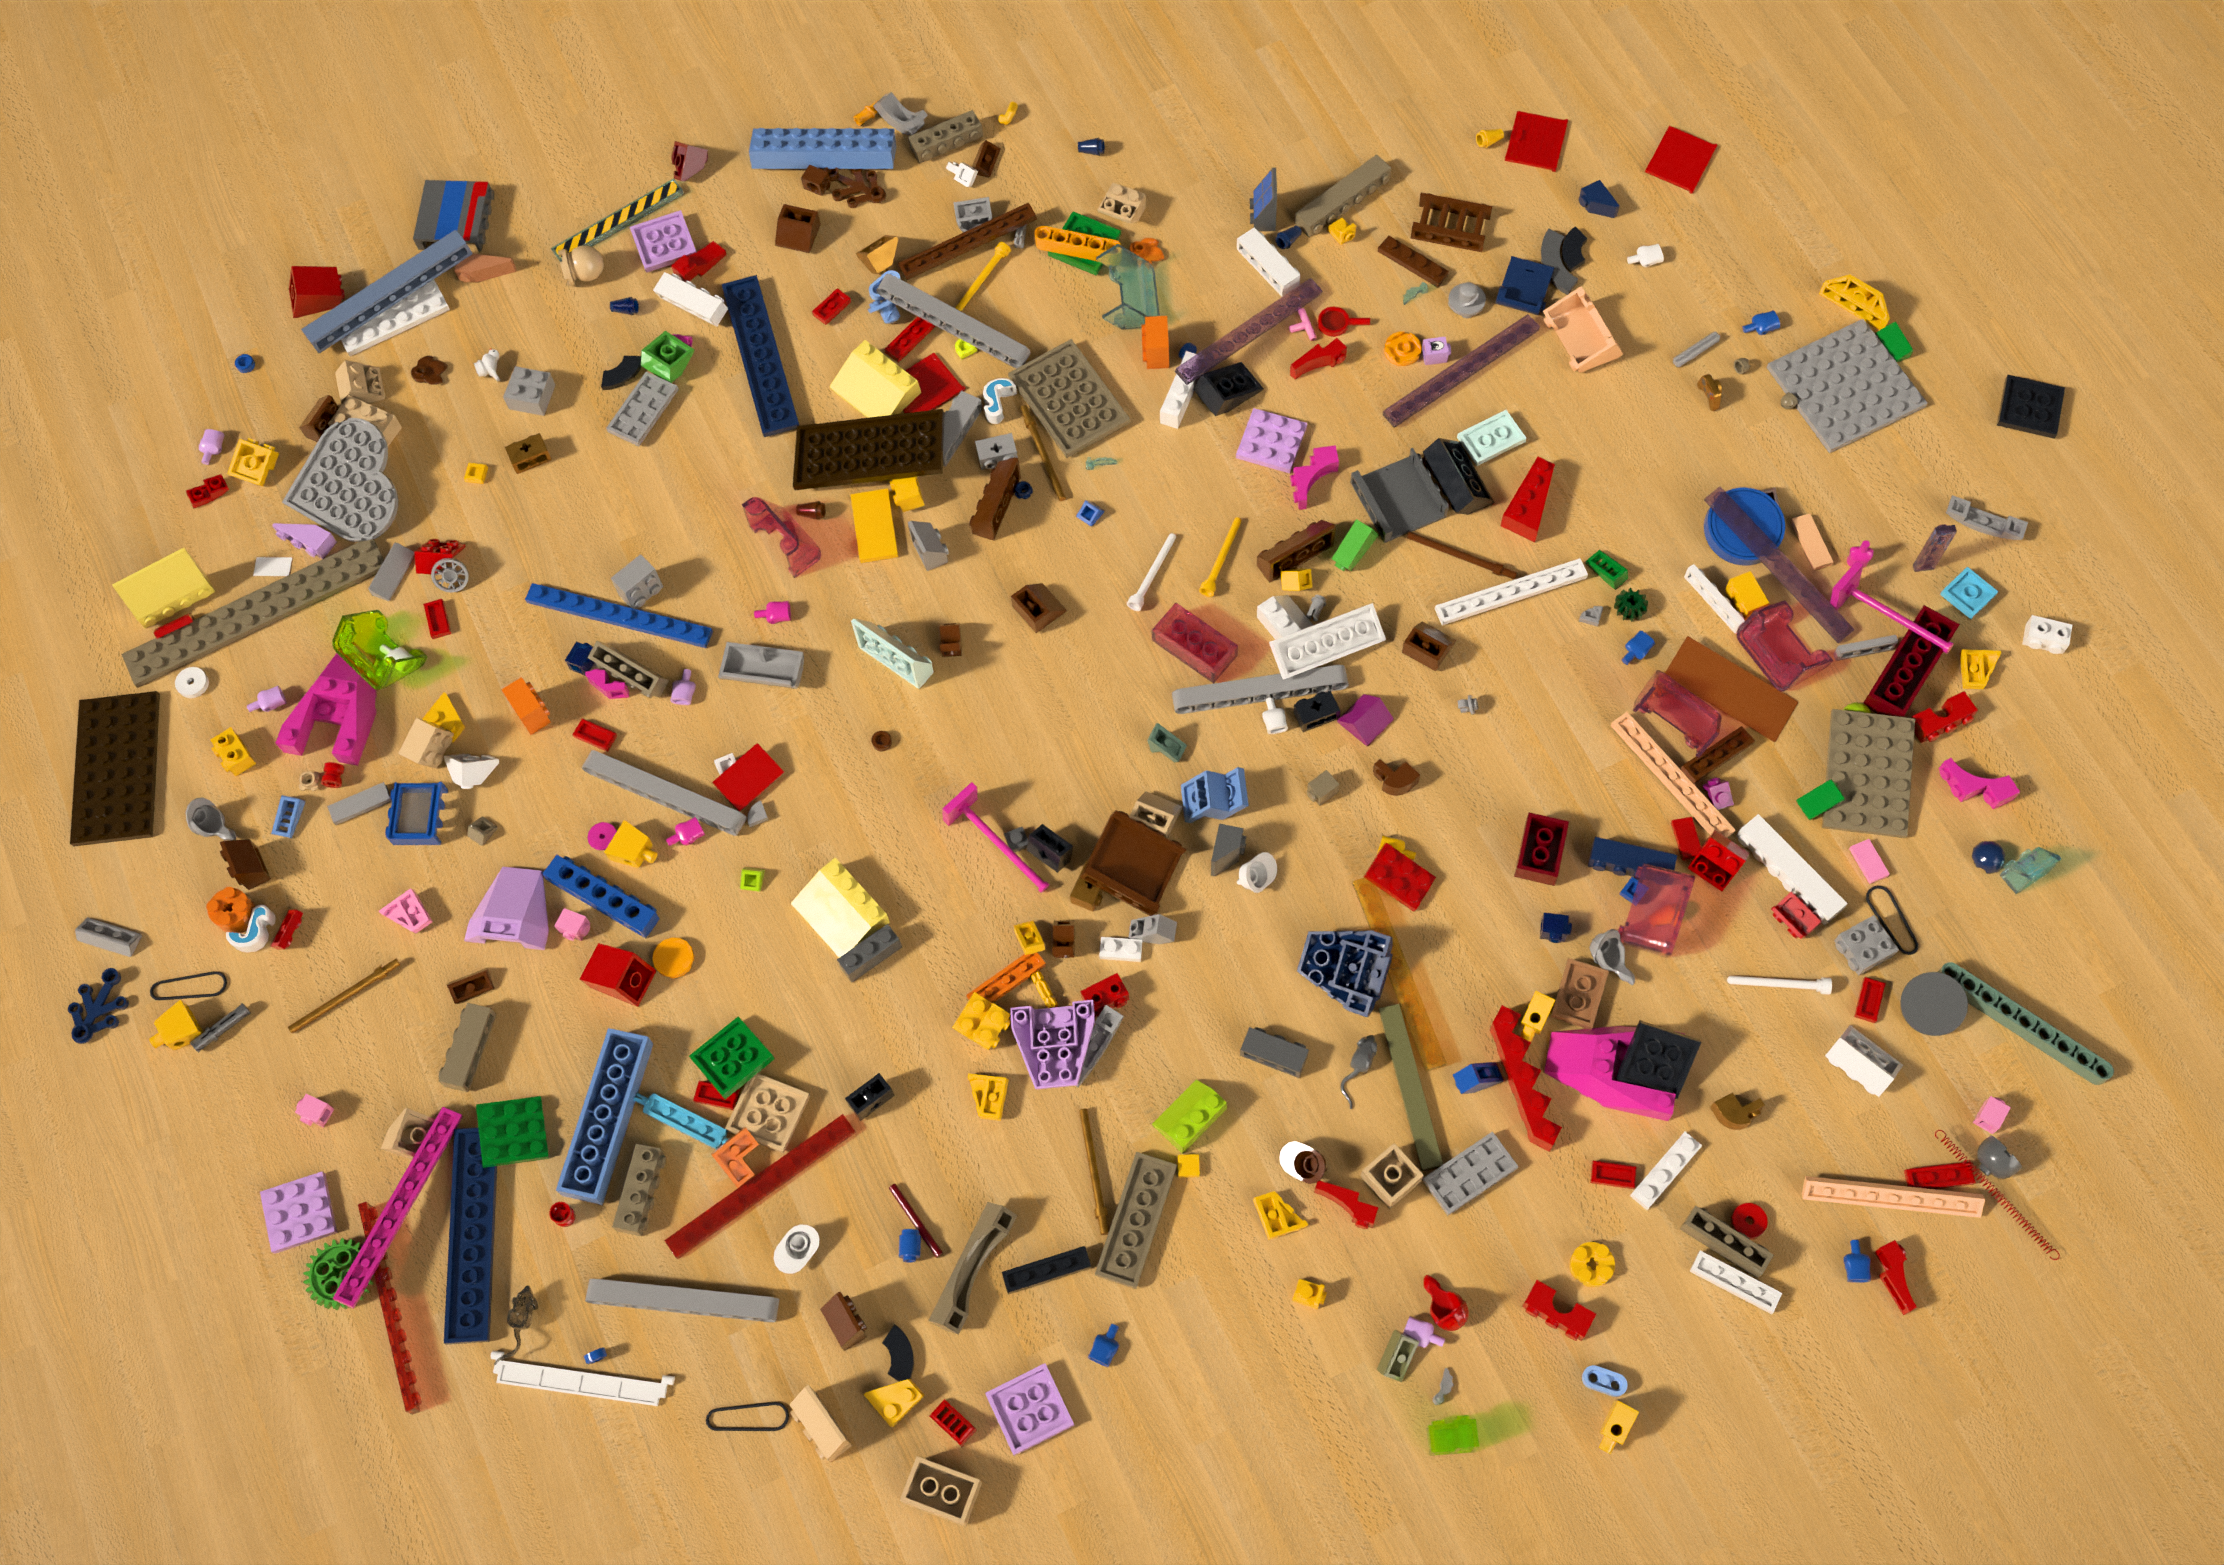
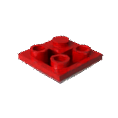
[415,539,466,575]

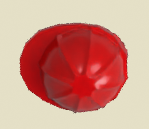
[1424,1275,1469,1331]

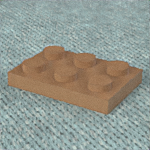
[1551,958,1609,1029]

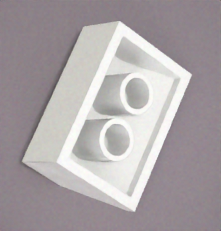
[1257,595,1313,640]
[1826,1025,1903,1097]

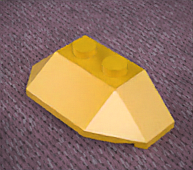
[1819,274,1890,330]

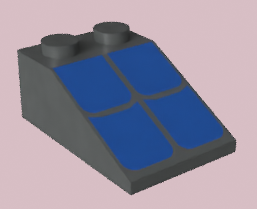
[1250,167,1277,232]

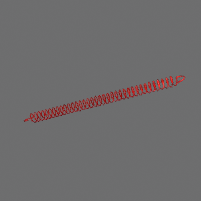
[1935,1130,2060,1260]

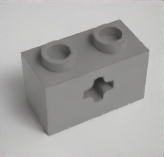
[975,433,1018,470]

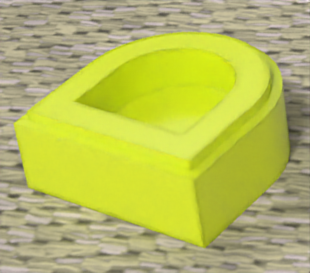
[955,339,977,360]

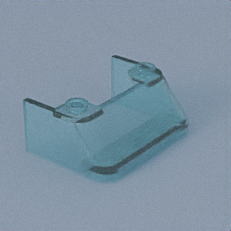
[1096,244,1160,330]

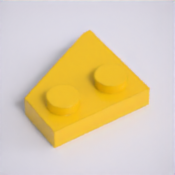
[1960,649,2001,689]

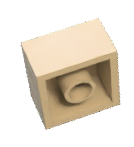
[398,718,454,769]
[1360,1143,1424,1209]

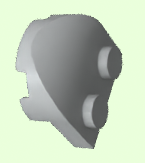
[953,197,992,233]

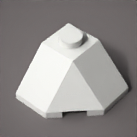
[444,754,499,789]

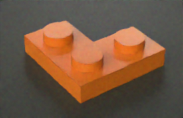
[711,1127,759,1188]

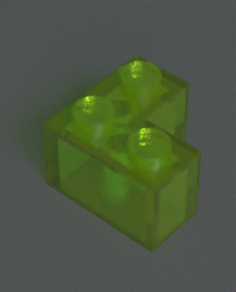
[1426,1415,1479,1456]

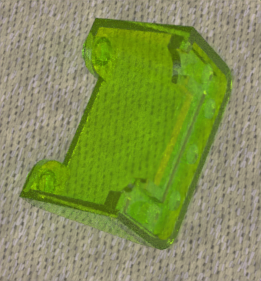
[332,610,428,690]

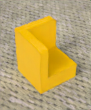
[1281,568,1312,591]

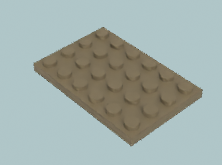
[1008,339,1130,458]
[1822,709,1915,838]

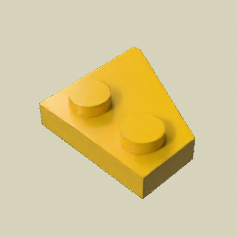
[422,692,465,743]
[968,1073,1009,1121]
[1253,1191,1308,1240]
[864,1379,925,1427]

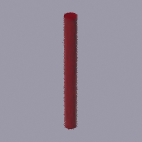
[889,1184,943,1258]

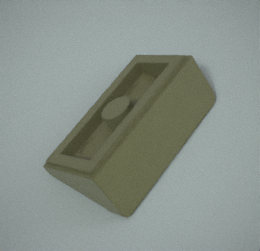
[1377,1330,1420,1382]

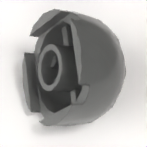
[1977,1135,2022,1179]

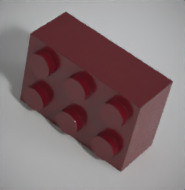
[1514,812,1569,886]

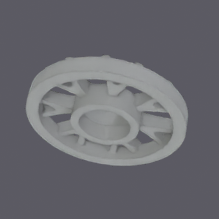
[431,558,469,593]

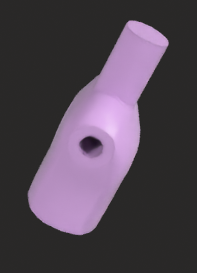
[199,429,225,465]
[670,669,696,705]
[247,686,286,712]
[1403,1316,1445,1348]

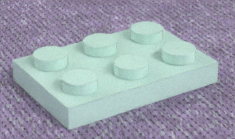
[1457,410,1526,466]

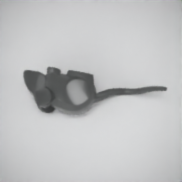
[1340,1035,1377,1109]

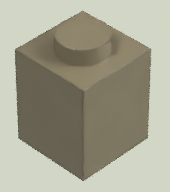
[1307,770,1339,806]

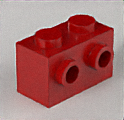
[1080,973,1129,1017]

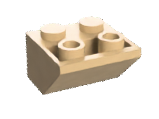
[1098,182,1146,224]
[335,360,385,404]
[1129,791,1183,839]

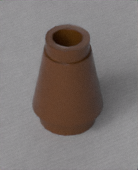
[796,501,826,520]

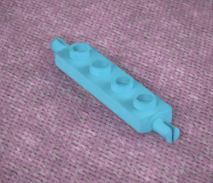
[634,1093,729,1149]

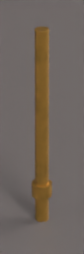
[1020,405,1066,501]
[288,958,401,1033]
[1079,1108,1109,1235]

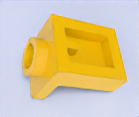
[1328,218,1356,245]
[1292,1279,1327,1309]

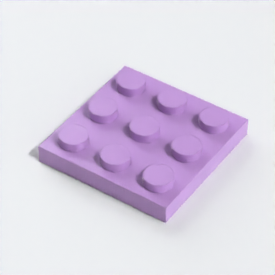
[630,210,696,273]
[1236,408,1307,473]
[260,1171,337,1254]
[985,1363,1075,1456]

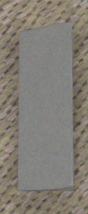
[368,542,415,601]
[75,917,142,957]

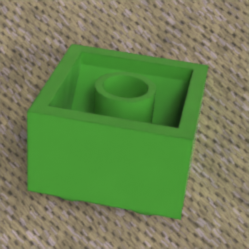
[641,331,694,383]

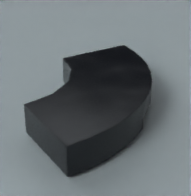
[1562,226,1587,273]
[601,356,642,390]
[882,1324,914,1382]

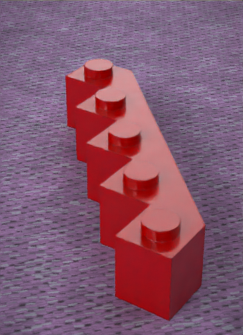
[1490,1005,1562,1152]

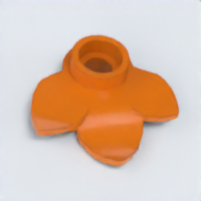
[1129,238,1164,269]

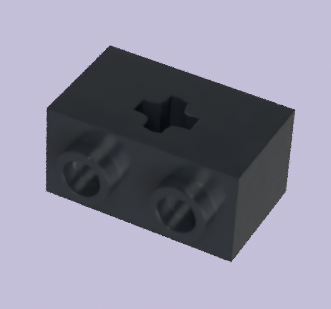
[1293,691,1340,732]
[1027,824,1073,873]
[845,1073,895,1121]

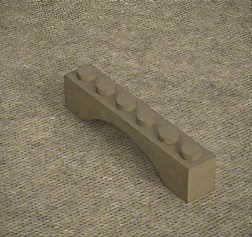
[928,1202,1017,1335]

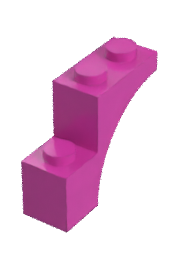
[1290,445,1339,510]
[1939,758,2020,809]

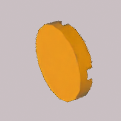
[1384,331,1422,366]
[652,937,695,978]

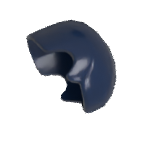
[1972,841,2005,874]

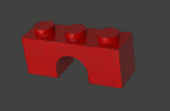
[1912,691,1978,743]
[1522,1280,1596,1341]

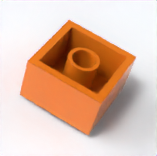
[1141,316,1169,369]
[501,677,551,735]

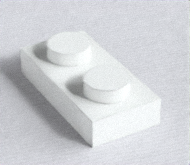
[1099,937,1142,962]

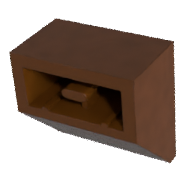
[775,204,821,253]
[299,395,339,442]
[1011,583,1067,633]
[1402,621,1456,671]
[220,839,271,890]
[820,1292,867,1351]

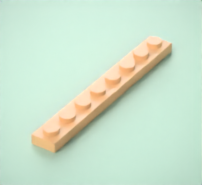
[1611,712,1736,838]
[1802,1176,1985,1218]

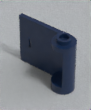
[1495,256,1554,316]

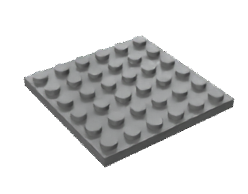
[1766,319,1927,453]

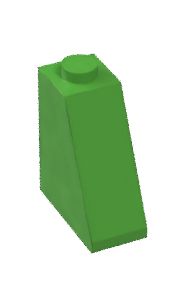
[1332,519,1379,571]

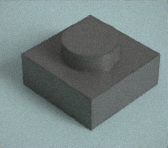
[1004,827,1028,852]

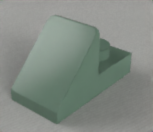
[1147,723,1187,763]

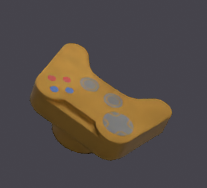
[1697,374,1722,411]

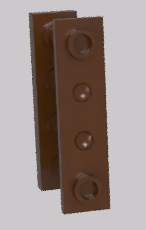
[1410,193,1493,252]

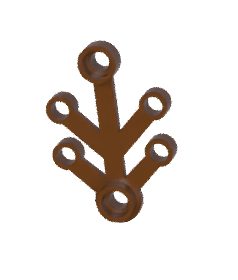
[824,167,886,208]

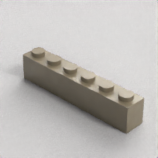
[1295,155,1391,237]

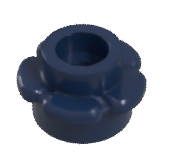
[1014,481,1033,499]

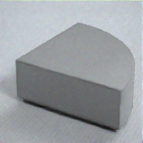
[1579,606,1603,627]
[748,801,769,827]

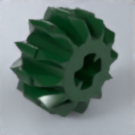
[1614,588,1648,622]

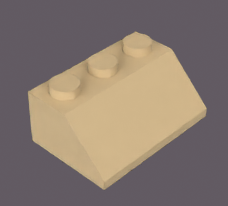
[790,1385,852,1462]

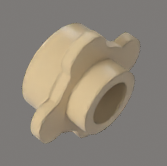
[299,771,320,791]

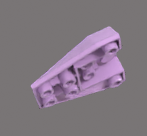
[464,867,549,950]
[1010,1000,1095,1090]

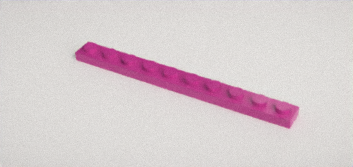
[333,1107,463,1309]

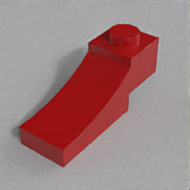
[671,241,727,282]
[1290,338,1347,379]
[1314,1181,1378,1229]
[1874,1240,1917,1316]

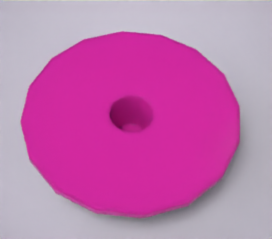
[587,822,617,850]

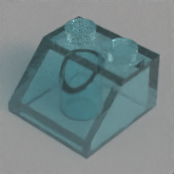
[2000,847,2062,894]

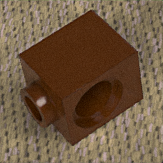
[801,165,831,196]

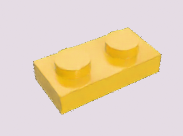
[1014,920,1045,955]

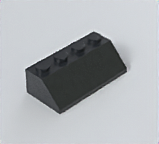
[1423,438,1495,515]

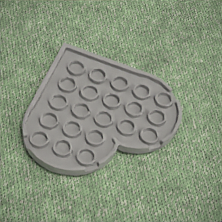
[282,418,398,542]

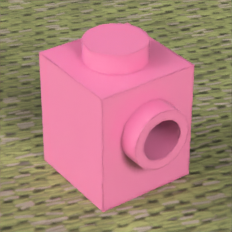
[555,908,590,941]
[295,1094,334,1128]
[1973,1096,2011,1134]

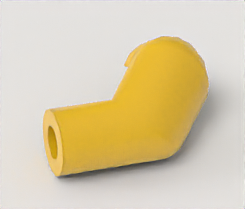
[999,102,1018,125]

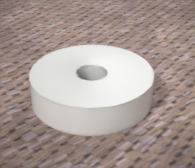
[175,667,209,698]

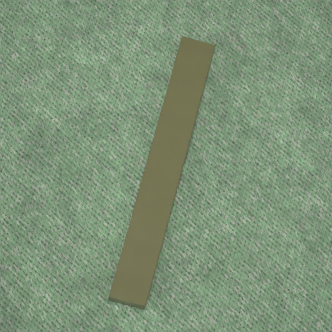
[1379,1004,1443,1171]

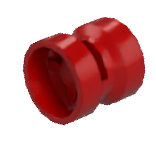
[321,762,345,788]
[549,1202,576,1227]

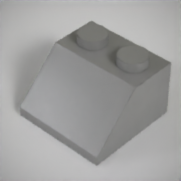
[908,521,949,571]

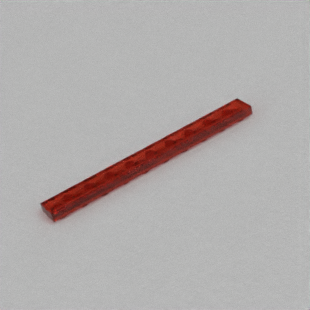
[664,1114,856,1259]
[358,1202,422,1415]

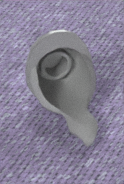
[186,797,236,840]
[1589,929,1635,986]

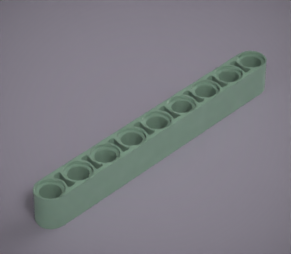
[1938,962,2114,1085]

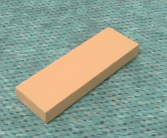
[1791,514,1833,570]

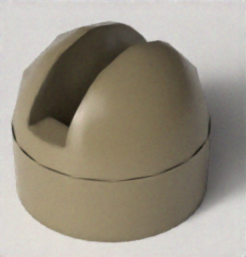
[1734,358,1751,374]
[1781,392,1798,409]

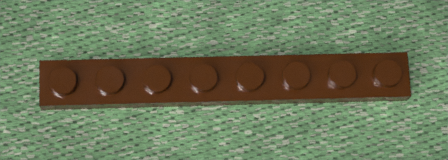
[898,202,1037,281]

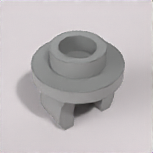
[1458,695,1478,715]

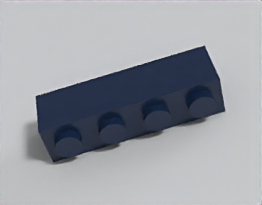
[1588,837,1677,885]

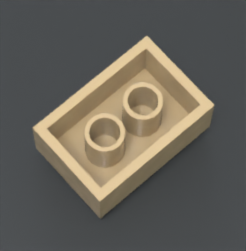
[328,395,402,446]
[900,1456,982,1527]

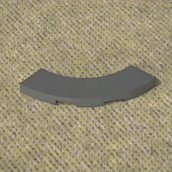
[1541,229,1578,295]

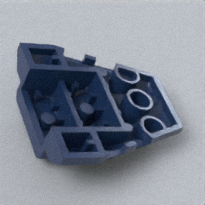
[1297,930,1393,1017]

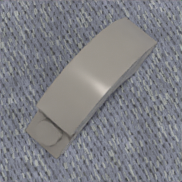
[873,92,928,135]

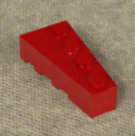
[1500,456,1555,542]

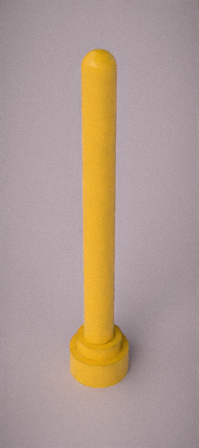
[955,242,1011,311]
[1199,517,1241,597]

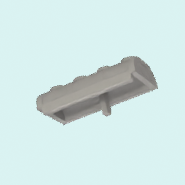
[718,642,804,689]

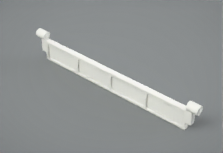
[491,1350,675,1406]

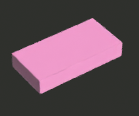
[1849,839,1889,884]

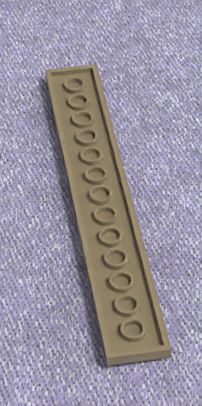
[121,539,384,688]

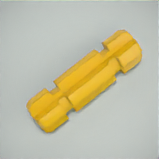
[1031,971,1058,1008]

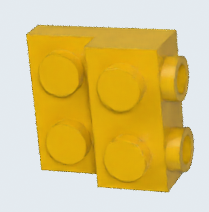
[227,438,279,487]
[952,992,1011,1050]

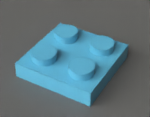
[1940,567,1998,619]

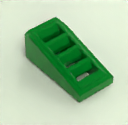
[1586,550,1628,590]

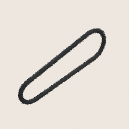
[1866,885,1919,955]
[150,971,227,1000]
[706,1402,789,1431]

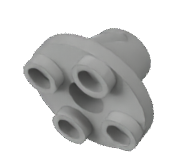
[1448,282,1486,318]

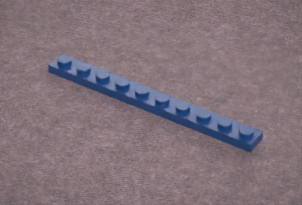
[525,583,713,648]

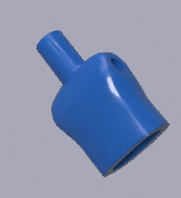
[1742,310,1780,335]
[1622,630,1655,665]
[1844,1240,1871,1283]
[1088,1324,1119,1367]

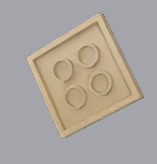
[725,1073,810,1153]

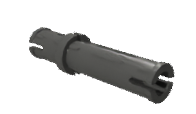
[190,1003,251,1053]

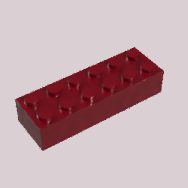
[1863,605,1960,717]

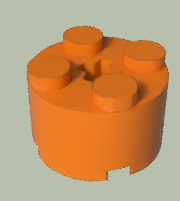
[206,886,256,933]

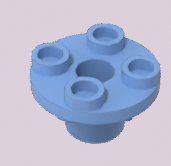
[867,299,900,324]

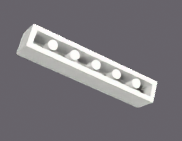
[1737,814,1848,925]

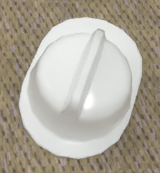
[1236,852,1277,893]
[774,1224,820,1274]

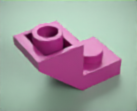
[585,669,629,699]

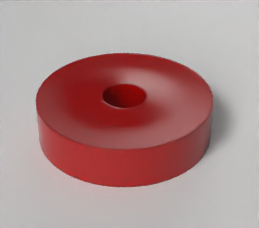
[1731,1203,1768,1239]

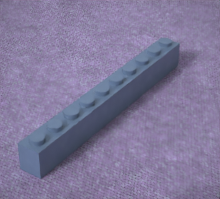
[301,230,473,353]

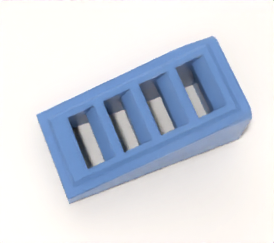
[271,795,305,838]

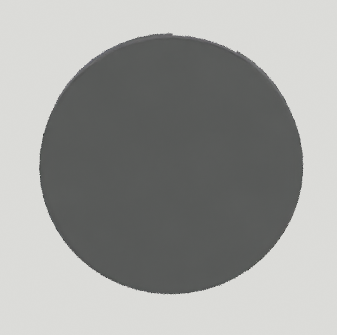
[1900,972,1968,1036]

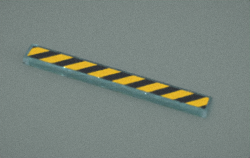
[551,178,684,262]

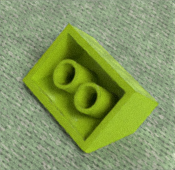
[1152,1080,1227,1154]

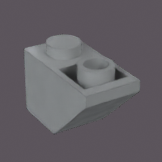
[1128,914,1177,944]

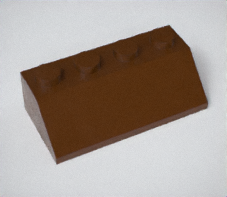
[969,457,1021,541]
[1257,520,1336,583]

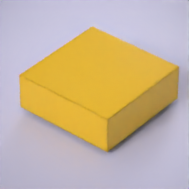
[464,463,488,484]
[1178,1154,1200,1178]

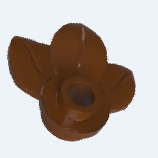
[411,356,448,385]

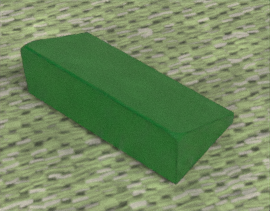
[1875,322,1913,362]
[1796,779,1846,820]

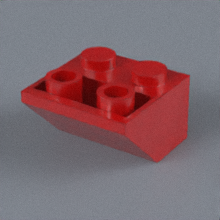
[1688,830,1749,892]

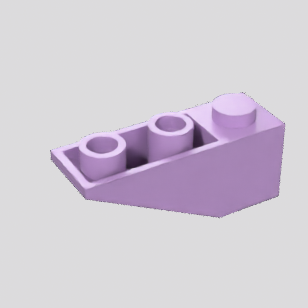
[272,523,337,559]

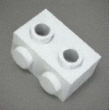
[2022,615,2072,654]

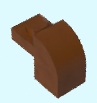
[939,622,962,657]
[1373,759,1420,796]
[1052,920,1075,958]

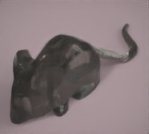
[494,1285,538,1365]

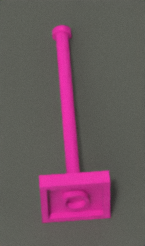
[1829,561,1954,654]
[942,782,1050,893]

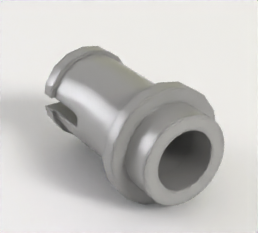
[1306,595,1326,621]

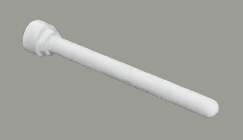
[1127,533,1176,611]
[1727,976,1832,995]

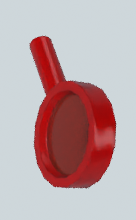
[1318,306,1370,337]

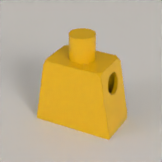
[604,820,657,868]
[1520,991,1555,1042]
[149,1000,204,1050]
[1599,1400,1639,1455]

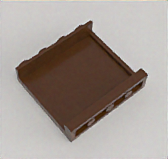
[1080,810,1187,916]

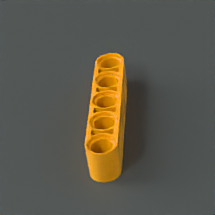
[1035,226,1122,264]

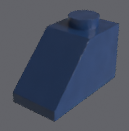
[1579,180,1620,218]

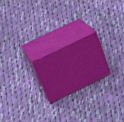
[1337,694,1394,746]

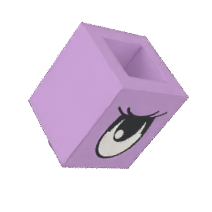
[1422,337,1451,365]

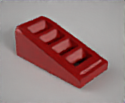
[929,1399,977,1447]

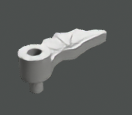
[1433,1368,1454,1405]

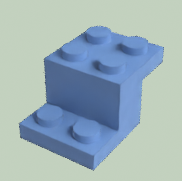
[1181,767,1249,823]

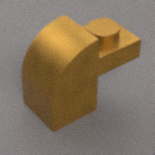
[1710,1092,1765,1130]

